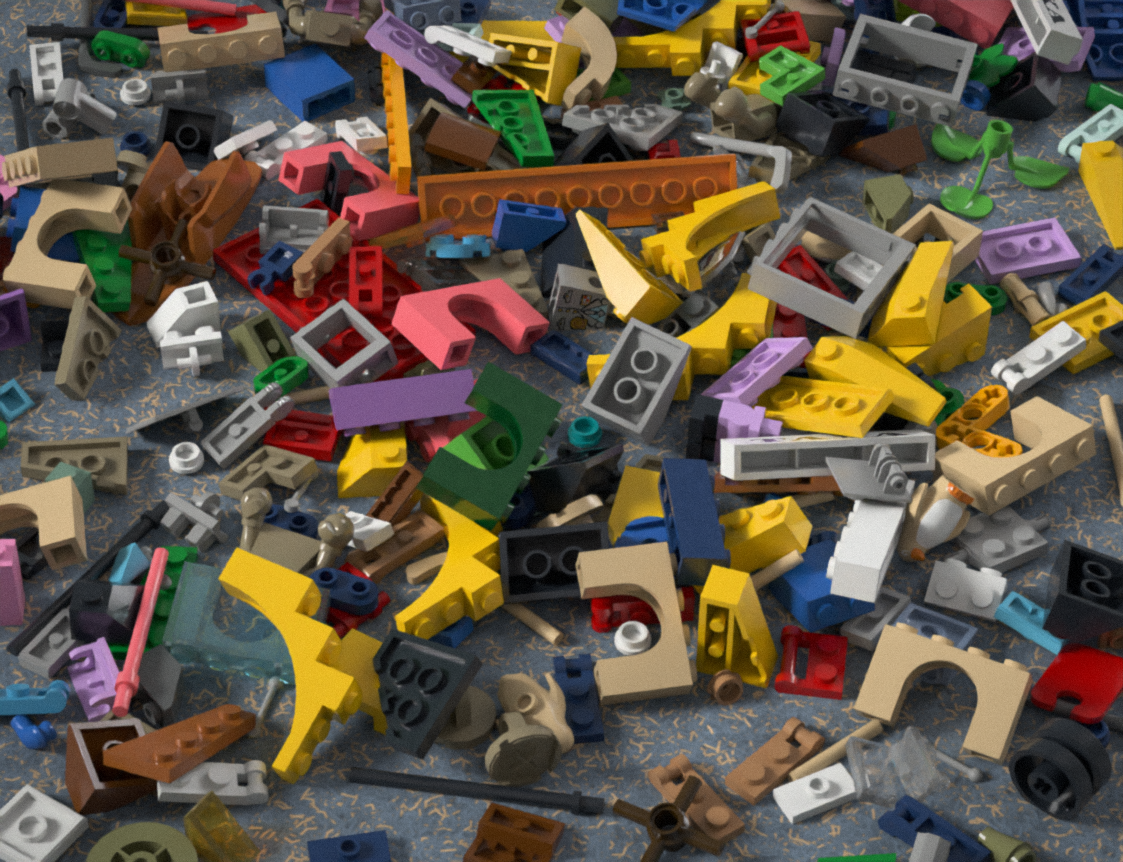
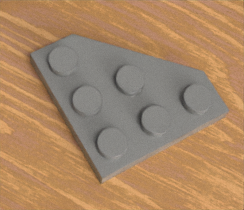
[562,104,683,151]

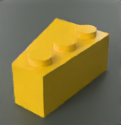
[489,33,581,106]
[881,283,992,377]
[693,496,813,596]

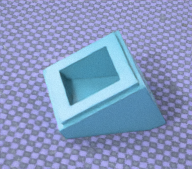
[0,378,35,423]
[108,543,150,583]

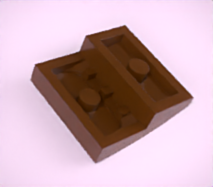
[424,112,501,171]
[463,802,565,862]

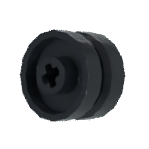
[1009,717,1112,820]

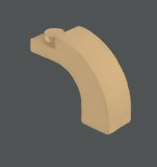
[561,6,617,111]

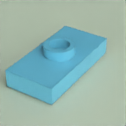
[994,591,1070,655]

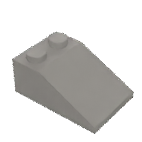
[581,317,692,446]

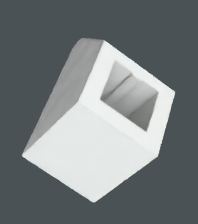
[147,281,221,348]

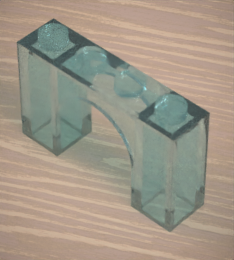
[162,561,331,685]

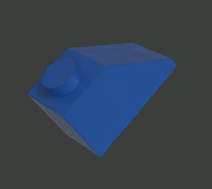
[492,199,566,252]

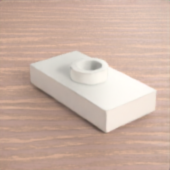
[213,120,277,160]
[834,251,883,291]
[345,511,394,552]
[773,762,861,825]

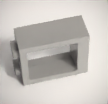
[290,299,398,389]

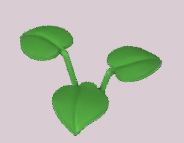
[931,120,1069,219]

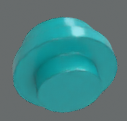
[568,416,602,448]

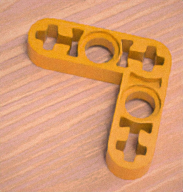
[936,385,1023,458]

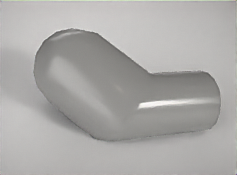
[1038,281,1067,317]

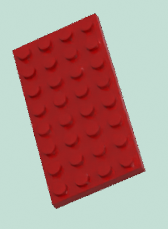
[213,198,476,382]

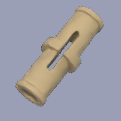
[1000,273,1051,326]

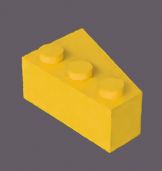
[696,565,778,689]

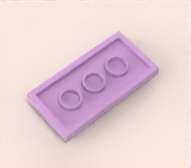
[364,10,472,108]

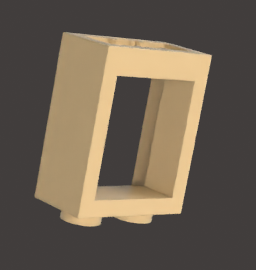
[881,203,983,284]

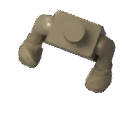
[283,0,383,52]
[684,72,783,141]
[239,487,355,577]

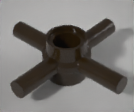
[119,219,216,306]
[613,775,725,862]

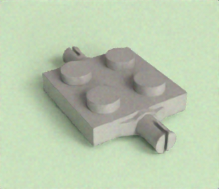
[943,505,1051,573]

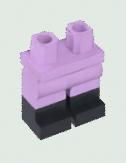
[686,394,783,463]

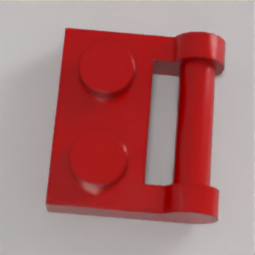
[740,11,810,62]
[263,410,344,461]
[774,625,848,700]

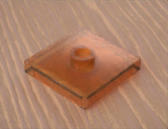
[368,214,457,250]

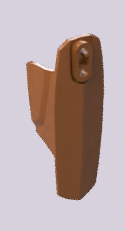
[112,142,263,326]

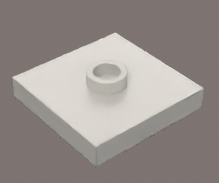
[0,784,89,862]

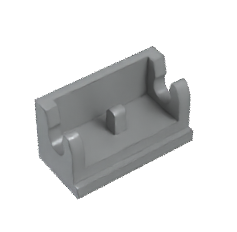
[259,205,329,254]

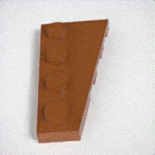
[714,470,843,496]
[103,704,256,784]

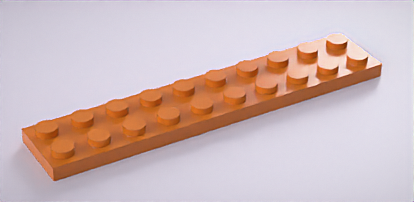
[417,154,737,242]

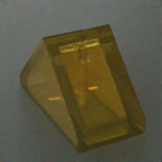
[183,791,260,862]

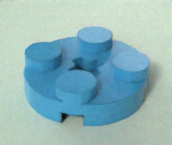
[426,234,491,258]

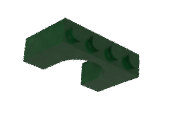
[416,361,563,531]

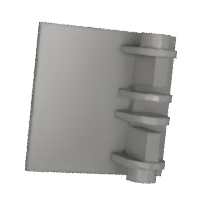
[825,443,912,504]

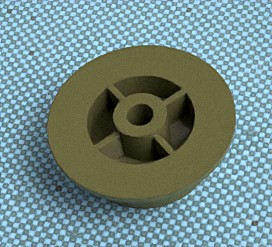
[86,822,198,862]

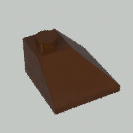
[838,124,927,175]
[65,718,157,815]

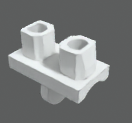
[700,41,743,93]
[160,325,224,377]

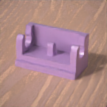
[67,637,130,722]

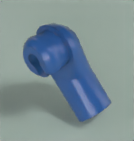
[10,714,57,750]

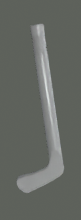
[690,132,792,194]

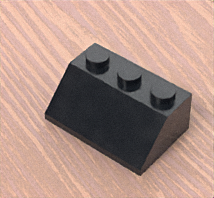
[541,207,608,298]
[499,521,615,605]
[1042,540,1123,642]

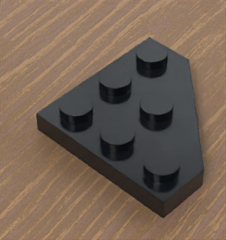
[372,629,483,760]

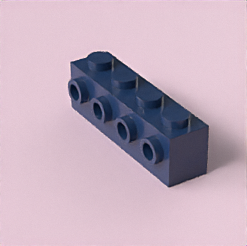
[657,458,731,586]

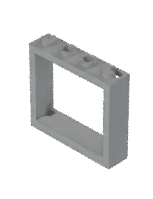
[833,14,978,127]
[747,197,916,339]

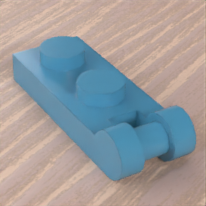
[0,680,70,715]

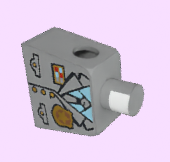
[548,264,616,331]

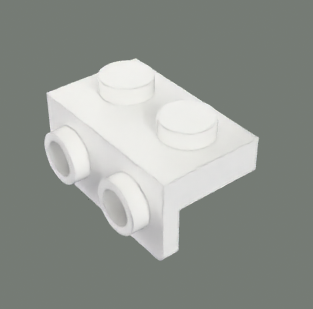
[924,558,1008,623]

